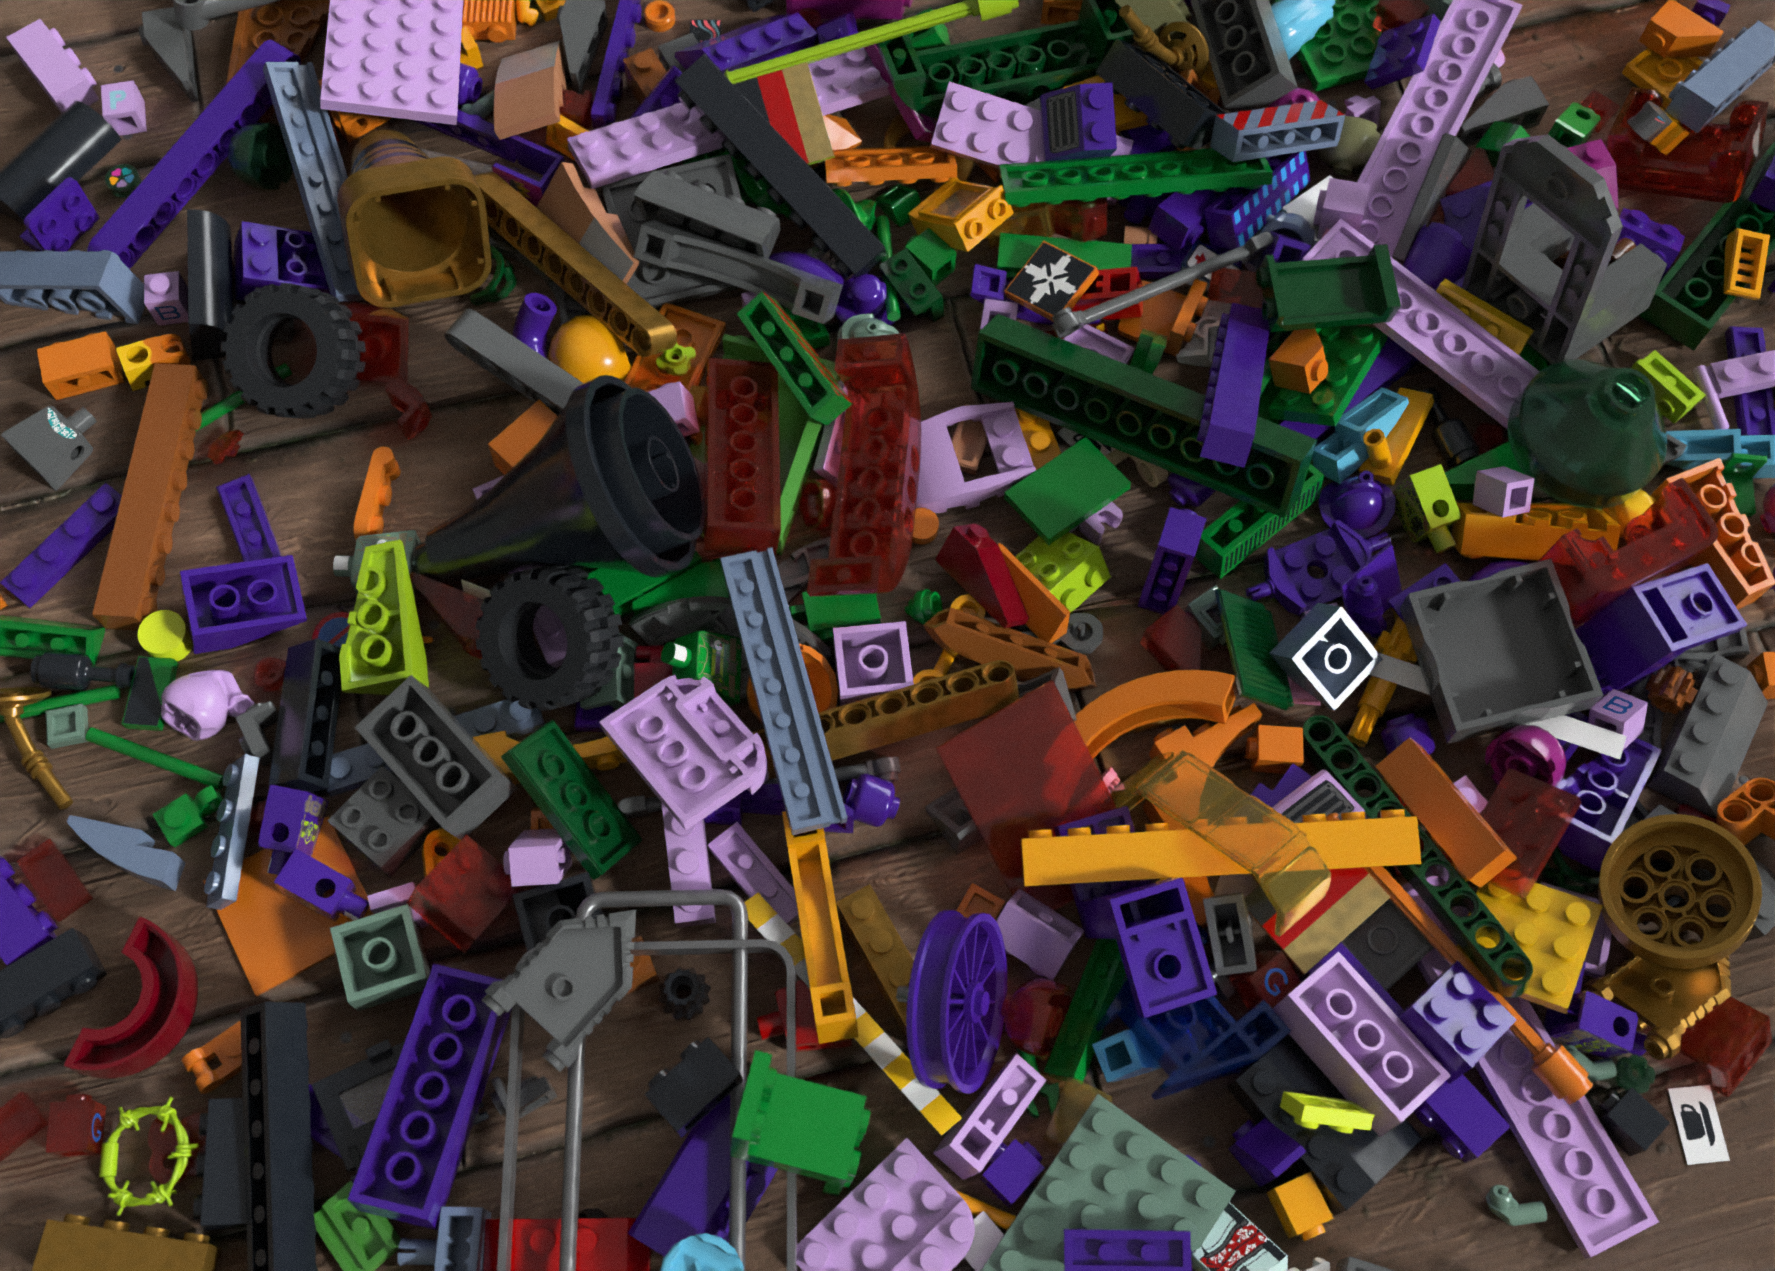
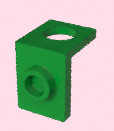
[1721,453,1767,517]

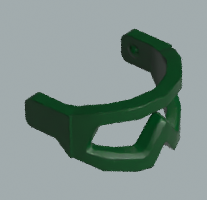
[470,246,517,306]
[1538,834,1599,894]

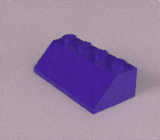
[674,13,818,74]
[628,1095,778,1257]

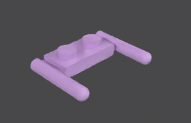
[1692,350,1775,430]

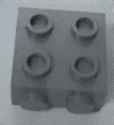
[327,766,441,878]

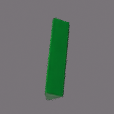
[0,615,105,666]

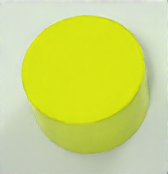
[137,610,193,662]

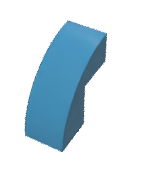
[1092,1016,1199,1082]

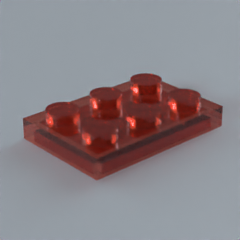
[1452,768,1581,900]

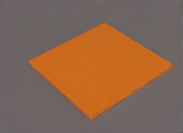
[203,816,374,996]

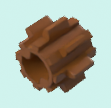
[1645,665,1698,714]

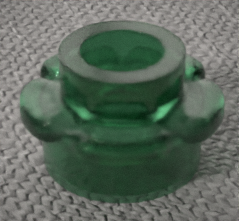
[1615,1054,1655,1094]

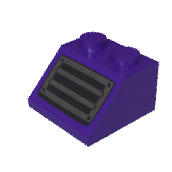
[1040,82,1117,161]

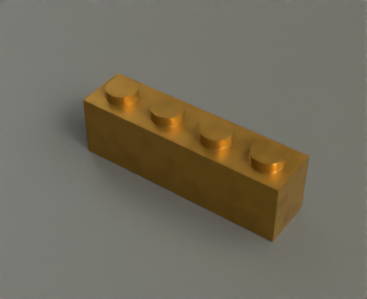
[836,884,914,1039]
[32,1214,221,1271]

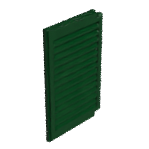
[1215,588,1294,710]

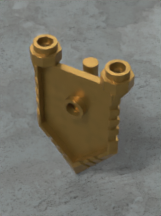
[1582,939,1731,1060]

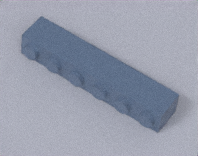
[1665,21,1775,133]

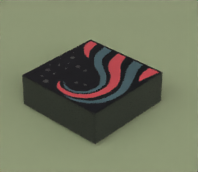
[690,20,722,43]

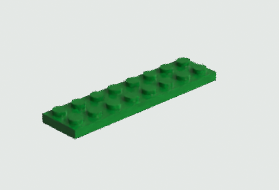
[999,148,1273,207]

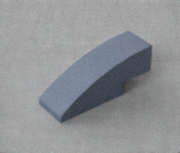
[67,815,186,891]

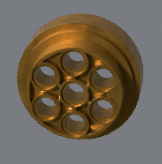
[1598,814,1762,969]

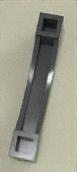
[634,219,843,324]

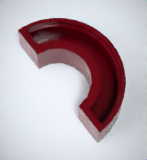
[63,916,198,1079]

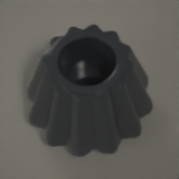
[658,967,711,1020]

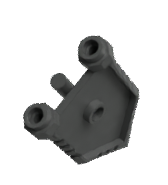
[481,910,636,1072]

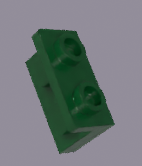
[879,248,945,323]

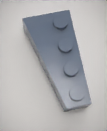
[0,250,145,324]

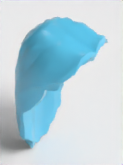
[1271,0,1335,60]

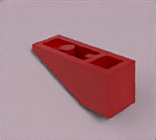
[1072,267,1143,320]

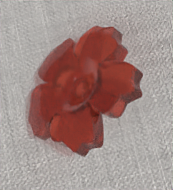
[207,429,244,465]

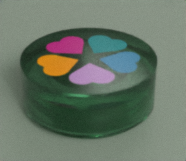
[105,164,142,198]

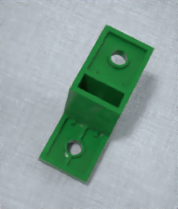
[730,1050,871,1197]

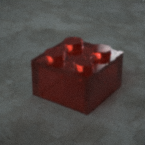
[406,834,524,953]

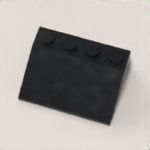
[1227,1034,1422,1216]

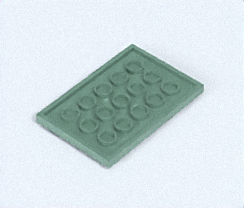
[981,1094,1236,1271]

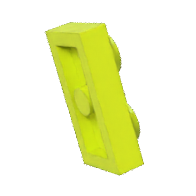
[1280,1091,1374,1133]

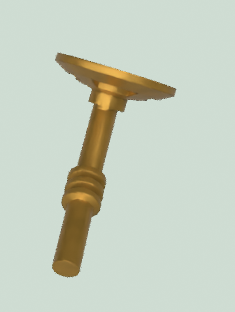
[1119,5,1209,79]
[0,687,73,810]

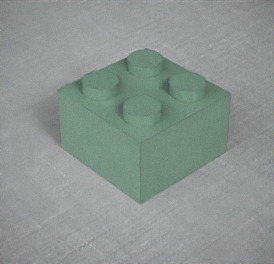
[330,904,431,1011]

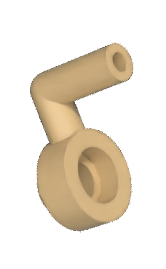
[1105,449,1168,487]

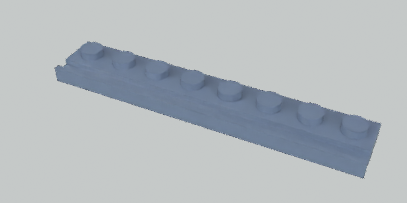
[263,62,365,302]
[720,547,847,835]

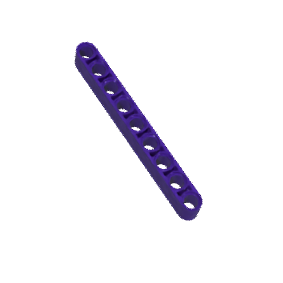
[87,40,301,269]

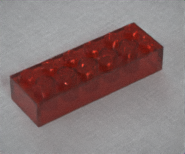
[704,358,781,556]

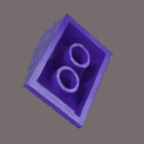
[180,555,307,654]

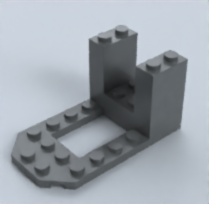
[1462,134,1667,371]

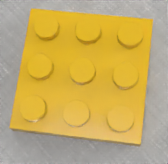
[1449,871,1603,1014]

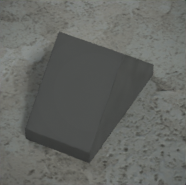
[1203,892,1257,976]

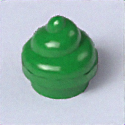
[904,589,943,625]

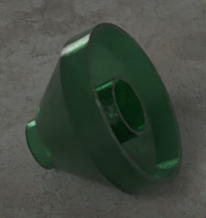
[1508,359,1667,509]

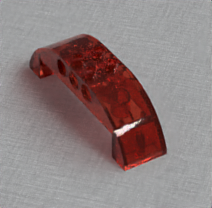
[807,333,921,597]

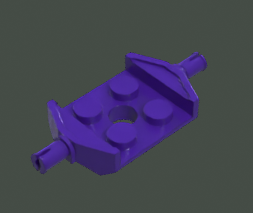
[1245,520,1391,615]

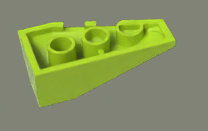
[339,539,429,695]

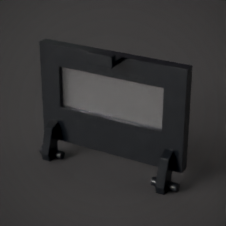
[311,1039,489,1183]

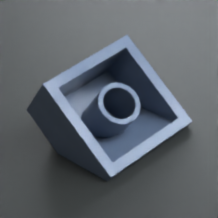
[1269,603,1383,711]

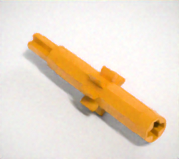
[1347,615,1418,747]

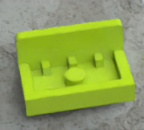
[1623,350,1706,424]

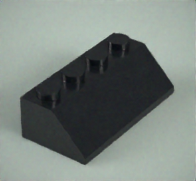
[1095,39,1227,149]

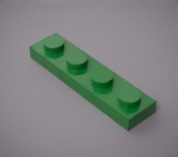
[1044,938,1126,1085]

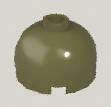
[1316,116,1383,175]

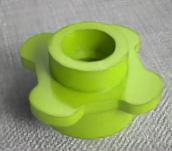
[656,343,696,376]

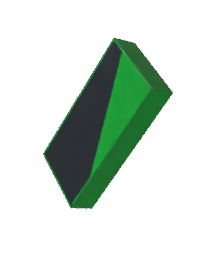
[122,656,179,731]

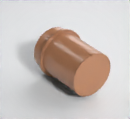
[1122,226,1157,244]

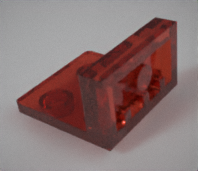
[1679,997,1772,1098]

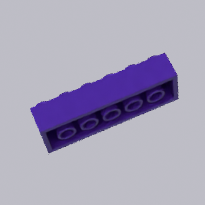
[348,964,512,1230]

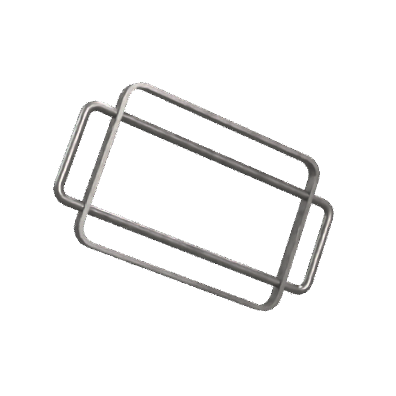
[497,889,797,1271]

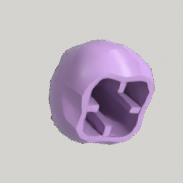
[161,670,255,741]

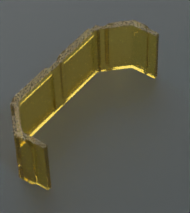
[1111,750,1331,937]

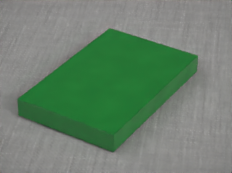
[1004,437,1131,546]

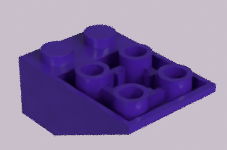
[234,221,331,301]

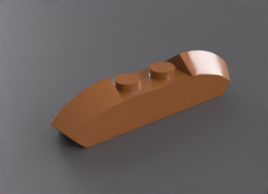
[923,607,1097,692]

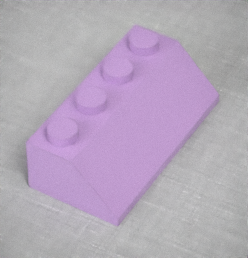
[1270,952,1451,1137]

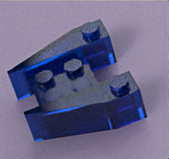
[1095,922,1291,1100]

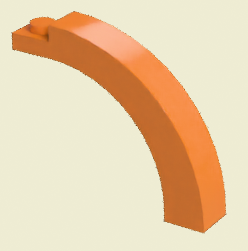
[1040,670,1238,818]

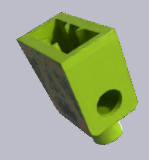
[1392,464,1461,554]

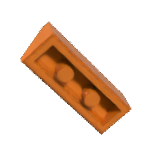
[998,543,1070,643]

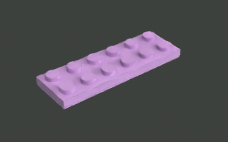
[930,82,1134,205]

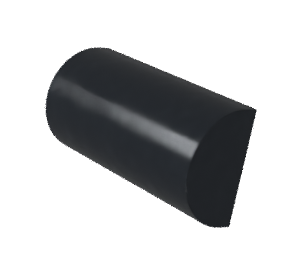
[0,100,122,224]
[187,209,234,361]

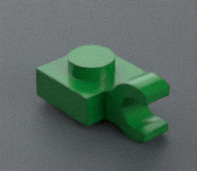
[153,785,224,847]

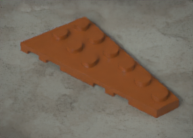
[226,0,330,150]

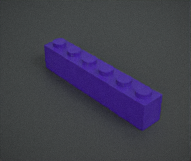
[1300,943,1511,1163]

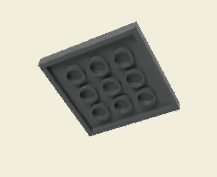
[602,154,741,308]

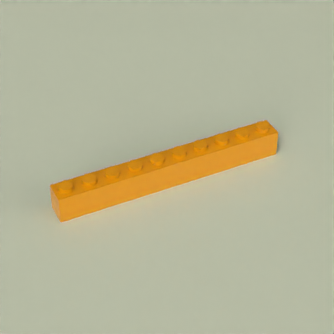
[1021,809,1422,886]

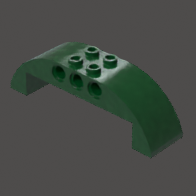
[876,0,1135,118]

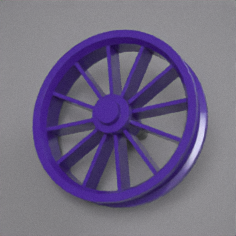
[896,910,1007,1094]

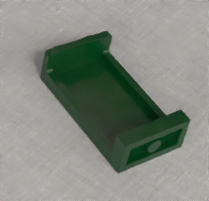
[1255,244,1401,332]

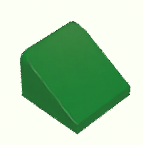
[875,184,921,227]

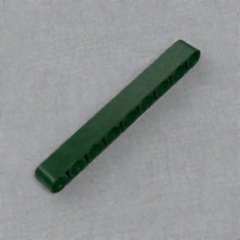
[1303,715,1533,998]

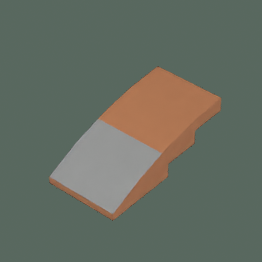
[494,41,567,140]
[536,162,639,284]

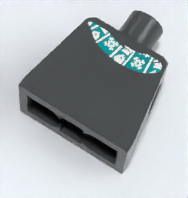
[1,406,97,491]

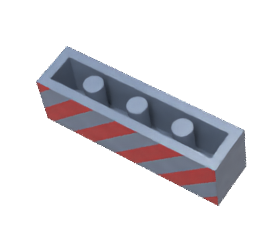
[1210,100,1345,162]

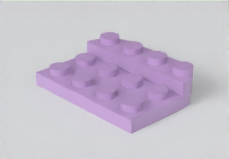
[599,675,769,831]
[797,1138,975,1271]

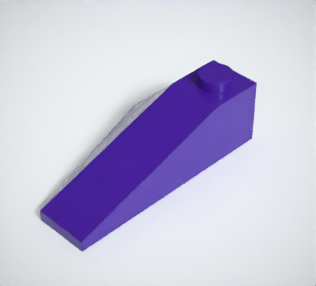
[1540,738,1662,872]

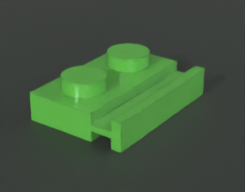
[314,1181,401,1271]

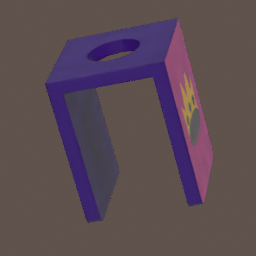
[492,135,565,207]

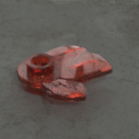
[147,1112,206,1184]

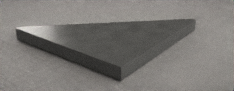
[1393,133,1472,261]

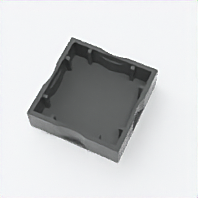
[1400,559,1603,744]

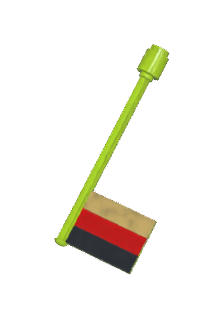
[724,0,1019,180]

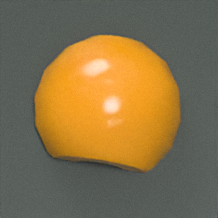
[547,314,631,383]

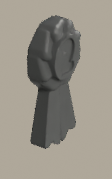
[1017,613,1103,654]

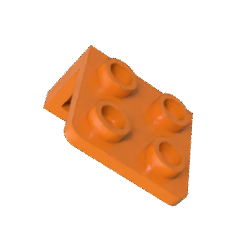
[1117,279,1209,357]

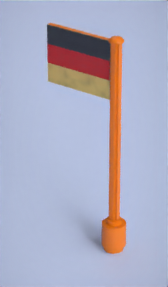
[1245,813,1593,1105]

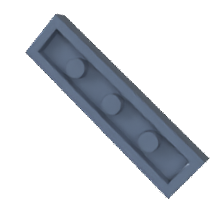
[204,754,259,910]

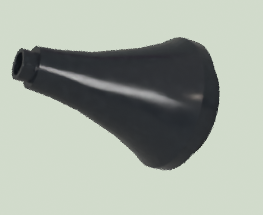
[414,375,706,584]

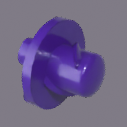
[835,274,900,328]

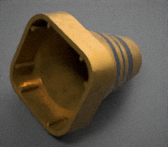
[337,130,492,308]

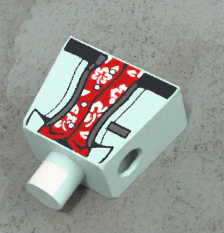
[1191,1202,1288,1271]

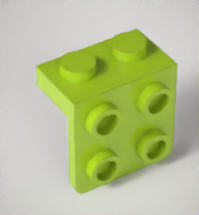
[1015,532,1111,614]

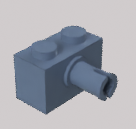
[398,1207,492,1271]

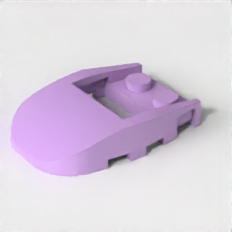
[889,402,1036,514]

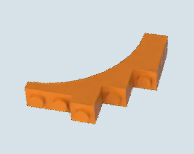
[1142,703,1263,931]

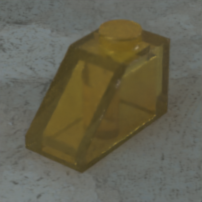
[986,202,1060,248]

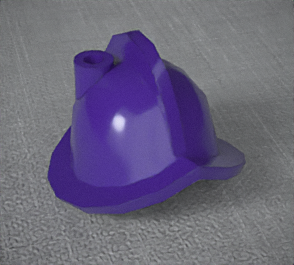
[1319,471,1396,538]

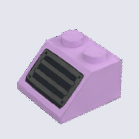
[1266,769,1368,824]

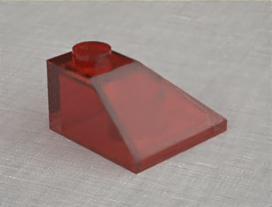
[347,303,409,386]

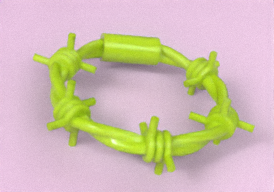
[99,1097,199,1216]

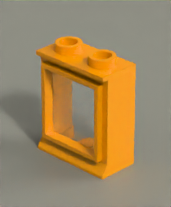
[908,177,1014,252]

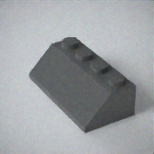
[634,170,781,259]
[1646,654,1768,819]

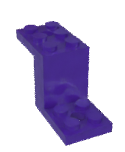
[1575,563,1748,699]
[1054,806,1217,1018]

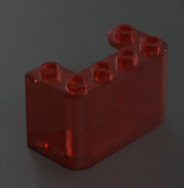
[1607,87,1769,203]
[1538,477,1718,625]

